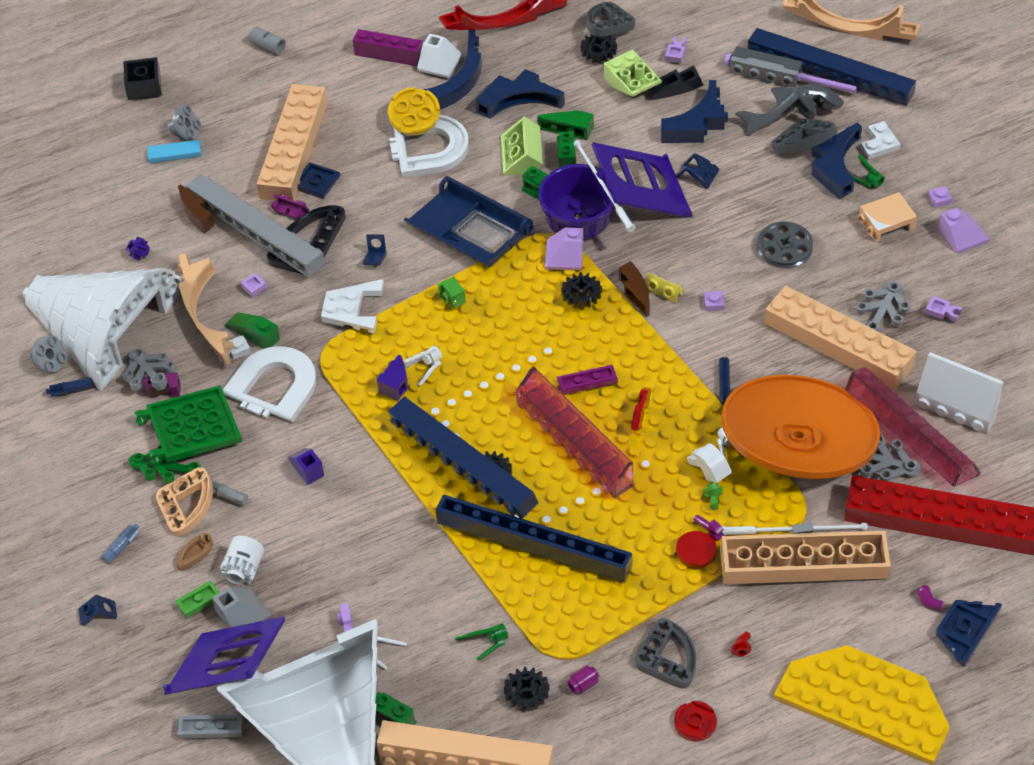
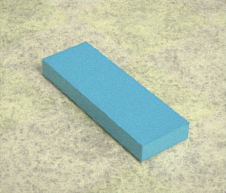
[147,140,201,163]

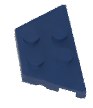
[936,600,1002,667]

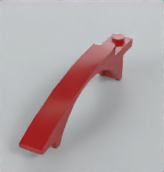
[439,0,567,30]

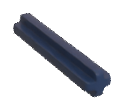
[719,357,730,405]

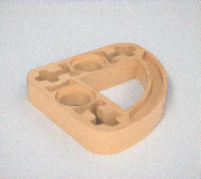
[156,467,213,536]

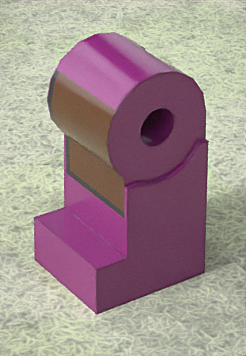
[143,372,181,398]

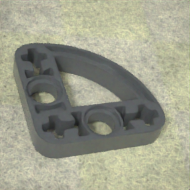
[586,2,635,37]
[771,118,837,154]
[635,618,696,689]

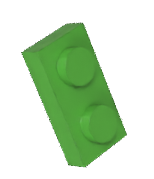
[175,581,220,619]

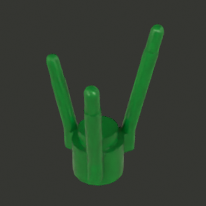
[852,154,885,188]
[455,623,508,661]

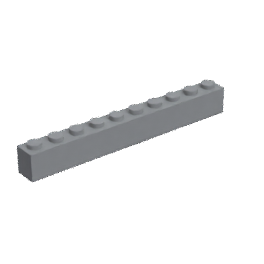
[186,174,325,278]

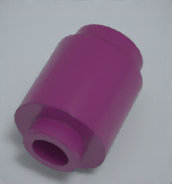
[567,665,599,695]

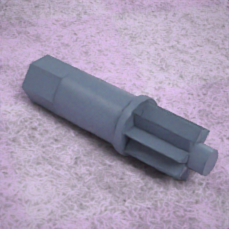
[101,524,139,564]

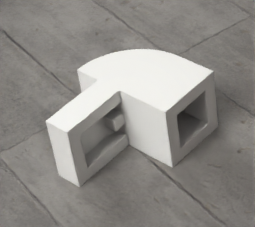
[687,443,732,483]

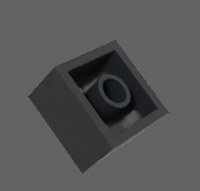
[123,57,162,100]

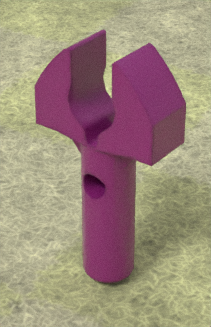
[694,515,725,541]

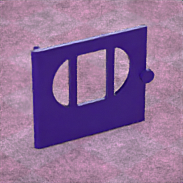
[591,142,693,218]
[163,616,286,695]

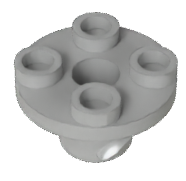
[168,105,202,140]
[30,335,67,373]

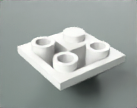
[417,33,462,79]

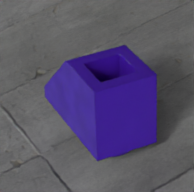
[377,355,408,401]
[288,448,324,485]

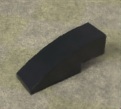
[648,65,704,98]

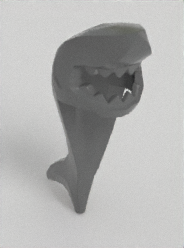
[735,84,844,136]

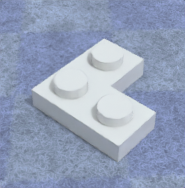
[860,121,901,160]

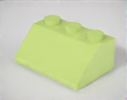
[501,116,543,175]

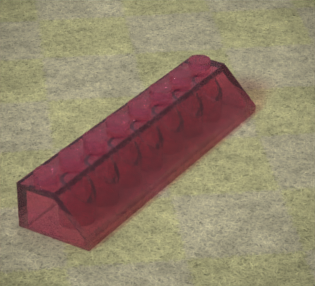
[516,366,633,498]
[845,367,981,487]

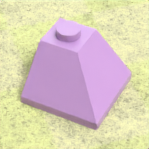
[939,208,990,253]
[545,228,584,270]

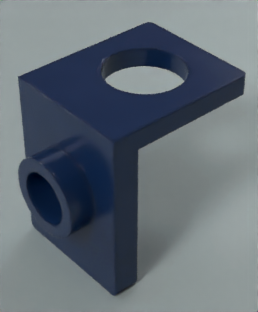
[363,234,387,265]
[79,595,117,626]

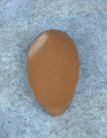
[177,533,213,571]

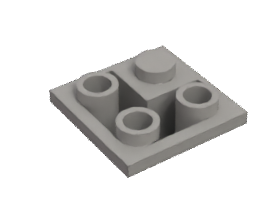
[212,587,272,628]

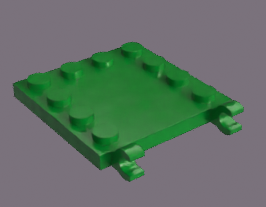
[134,385,242,466]

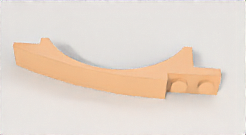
[783,0,920,41]
[178,253,235,365]

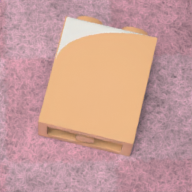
[858,192,917,242]

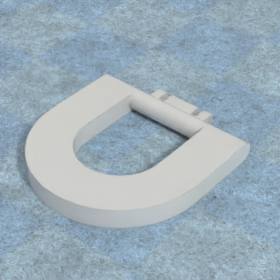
[389,115,469,178]
[223,346,317,422]

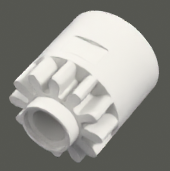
[220,536,265,585]

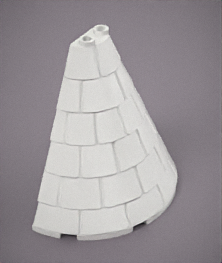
[23,268,183,392]
[217,619,378,765]

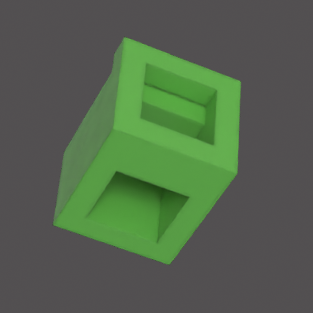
[437,276,466,309]

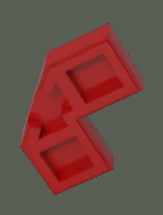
[631,387,652,431]

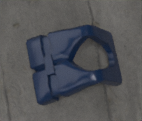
[676,153,719,189]

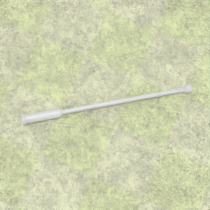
[574,140,636,233]
[722,523,868,536]

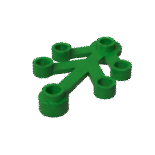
[128,445,202,484]

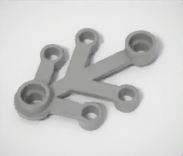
[856,281,910,332]
[122,349,176,391]
[860,434,921,482]

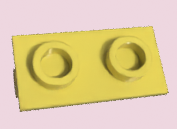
[645,273,684,303]

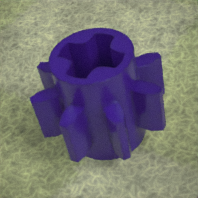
[127,237,150,261]

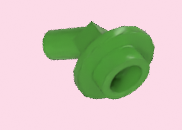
[703,483,723,510]

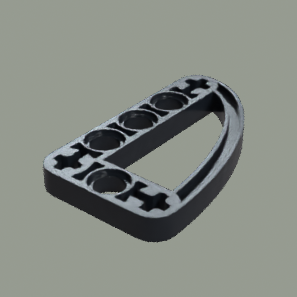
[267,205,346,275]

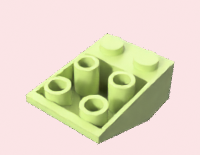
[604,50,662,97]

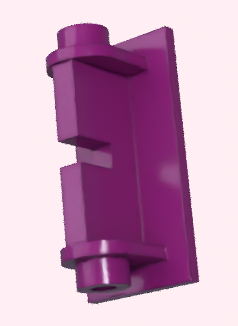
[271,194,310,219]

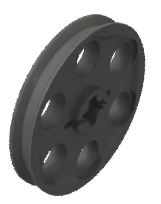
[757,221,813,268]

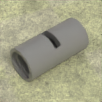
[249,27,286,55]

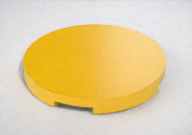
[387,87,440,135]

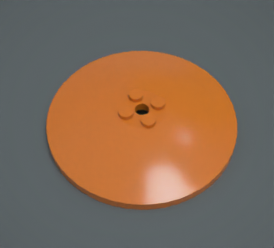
[722,375,880,479]

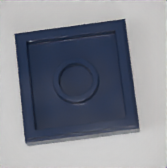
[297,162,341,199]

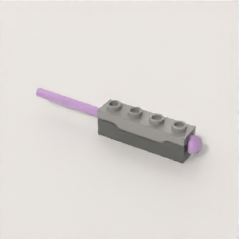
[724,46,857,93]

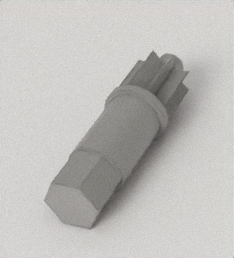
[212,480,248,505]

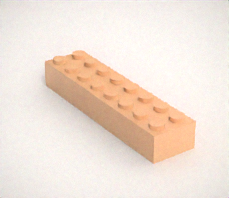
[257,84,328,201]
[764,285,917,390]
[720,531,891,584]
[377,720,554,765]

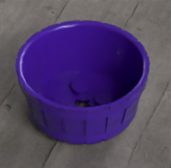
[539,164,615,240]

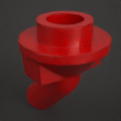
[731,631,752,657]

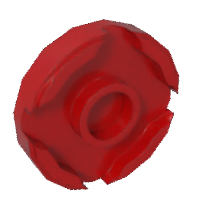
[676,531,717,568]
[674,701,717,742]

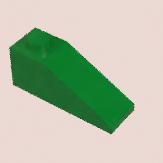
[537,110,594,141]
[225,312,280,349]

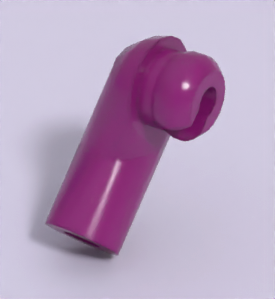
[918,585,944,611]

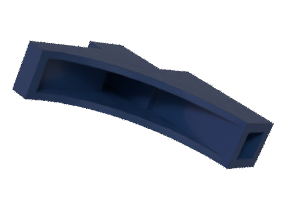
[476,69,565,119]
[661,80,728,143]
[811,122,862,200]

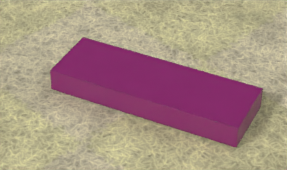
[557,364,618,395]

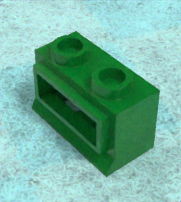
[557,131,576,168]
[522,166,548,201]
[375,692,417,725]

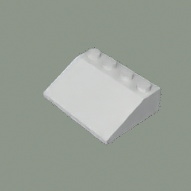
[915,352,1003,434]

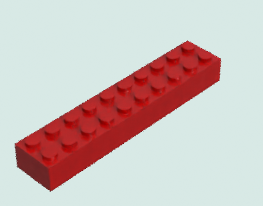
[844,475,1034,555]

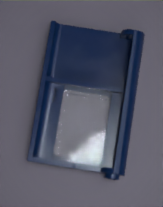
[404,176,534,267]

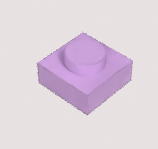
[928,186,953,208]
[241,273,267,297]
[704,291,724,311]

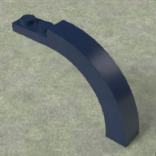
[422,30,482,110]

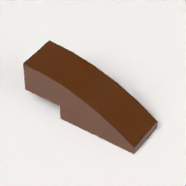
[178,184,215,234]
[619,261,650,317]

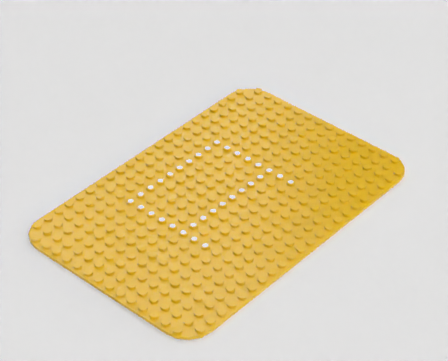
[320,233,807,660]

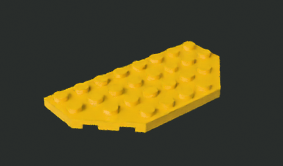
[773,645,950,765]

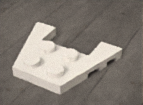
[321,280,384,333]

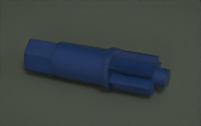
[46,378,93,397]

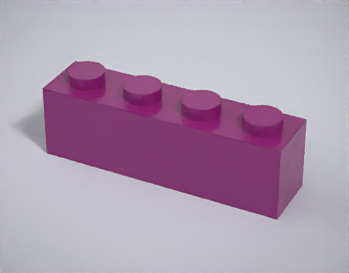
[353,29,423,66]

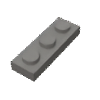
[177,714,244,739]

